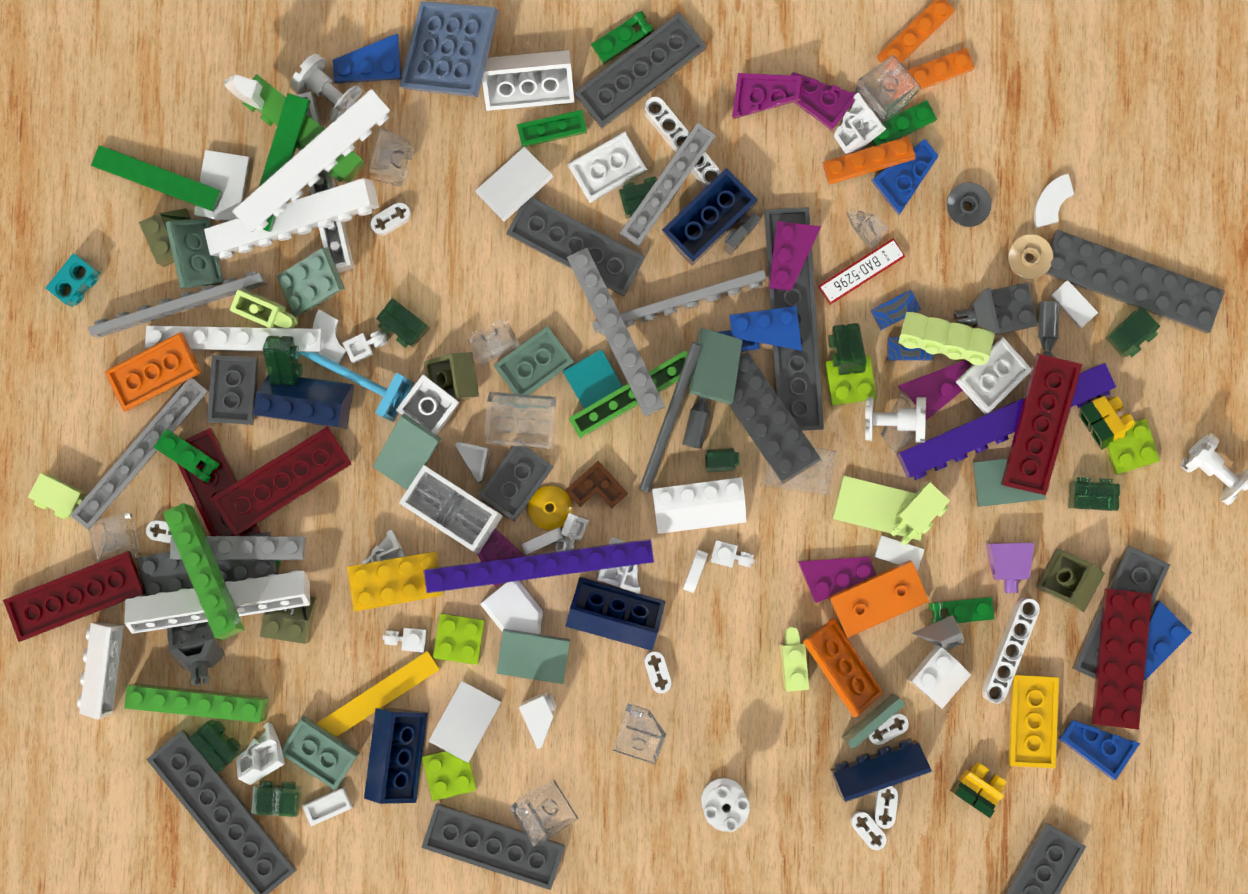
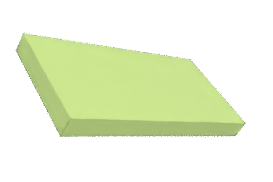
[832,476,922,541]

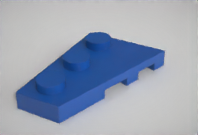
[872,139,938,215]
[729,306,802,351]
[1058,720,1140,780]

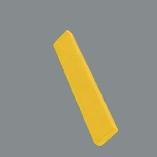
[316,651,440,737]

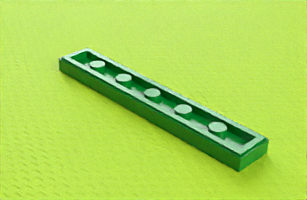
[258,93,311,232]
[91,145,222,212]

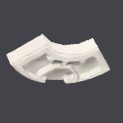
[1034,174,1074,228]
[313,309,347,364]

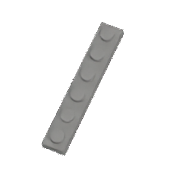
[620,123,716,247]
[170,536,306,560]

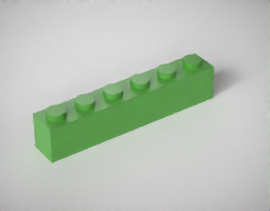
[242,74,365,183]
[568,350,688,439]
[163,503,245,640]
[124,683,268,723]

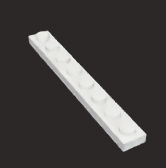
[145,326,323,352]

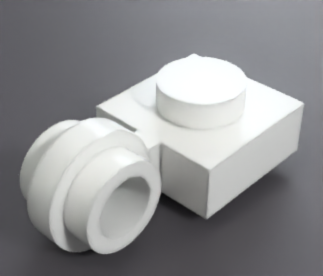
[343,330,388,363]
[555,513,589,551]
[710,540,755,568]
[382,627,427,653]

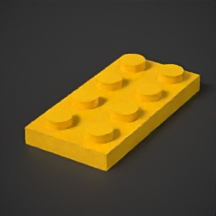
[346,551,443,612]
[1008,675,1059,768]

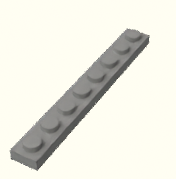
[567,248,665,417]
[592,270,766,335]
[88,271,267,338]
[70,378,208,530]

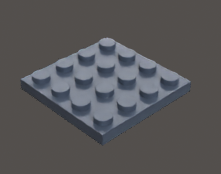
[400,1,499,97]

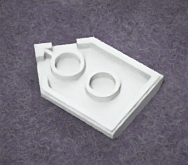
[480,581,543,634]

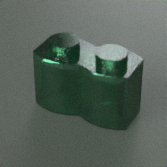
[1105,307,1160,358]
[705,448,739,473]
[251,780,301,817]

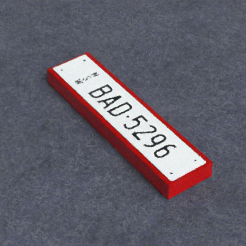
[818,238,905,305]

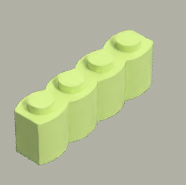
[898,312,995,365]

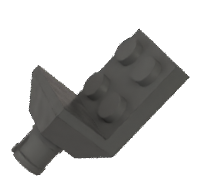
[954,282,1038,336]
[167,622,225,685]

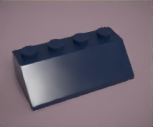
[662,168,758,266]
[253,373,354,429]
[565,577,665,651]
[364,708,428,804]
[831,738,932,802]

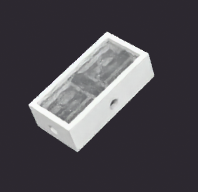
[399,465,503,554]

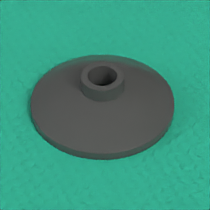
[946,183,991,227]

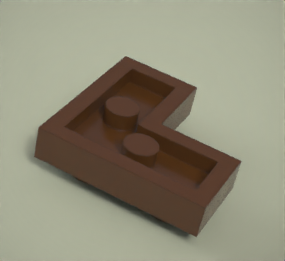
[565,461,628,509]

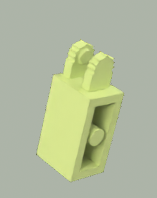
[229,290,298,329]
[28,473,87,520]
[890,482,950,546]
[780,626,809,692]

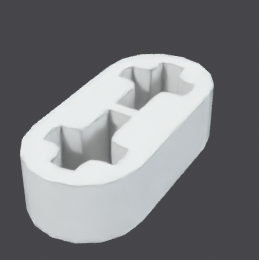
[371,203,411,235]
[146,520,172,543]
[521,527,564,555]
[683,549,708,593]
[644,651,671,693]
[868,713,909,745]
[874,786,898,829]
[850,810,887,850]

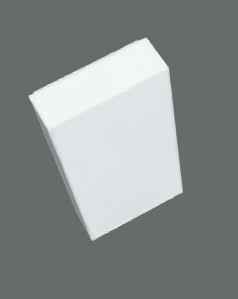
[1050,280,1098,328]
[874,536,925,571]
[302,786,353,826]

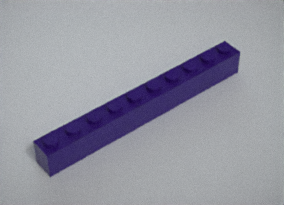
[897,363,1116,480]
[424,539,654,593]

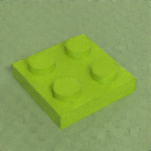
[825,355,877,406]
[1106,419,1160,475]
[433,613,485,665]
[422,751,477,801]

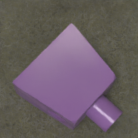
[986,543,1034,593]

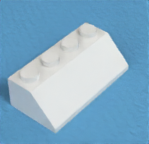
[482,50,574,111]
[652,477,746,534]
[77,622,124,719]

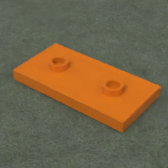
[104,332,202,412]
[829,560,929,638]
[803,618,884,717]

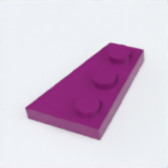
[791,72,857,131]
[732,73,804,119]
[769,221,821,291]
[898,360,970,420]
[477,528,525,587]
[798,557,877,603]

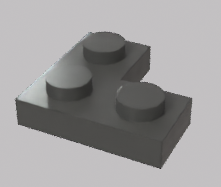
[724,213,761,256]

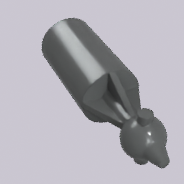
[1038,301,1060,358]
[682,396,710,449]

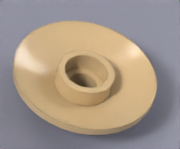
[1008,234,1053,279]

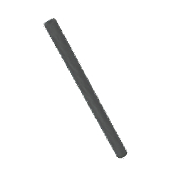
[639,342,702,492]

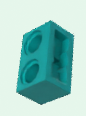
[45,253,100,307]

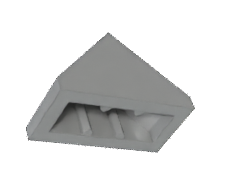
[455,442,491,483]
[912,615,965,651]

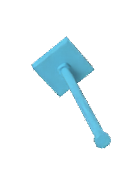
[297,352,414,422]

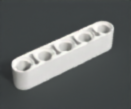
[645,97,721,188]
[982,598,1040,704]

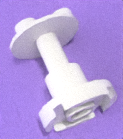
[290,54,363,123]
[865,396,926,442]
[1180,433,1248,505]
[701,777,750,832]

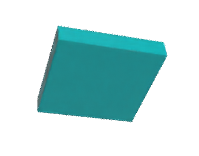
[563,349,623,409]

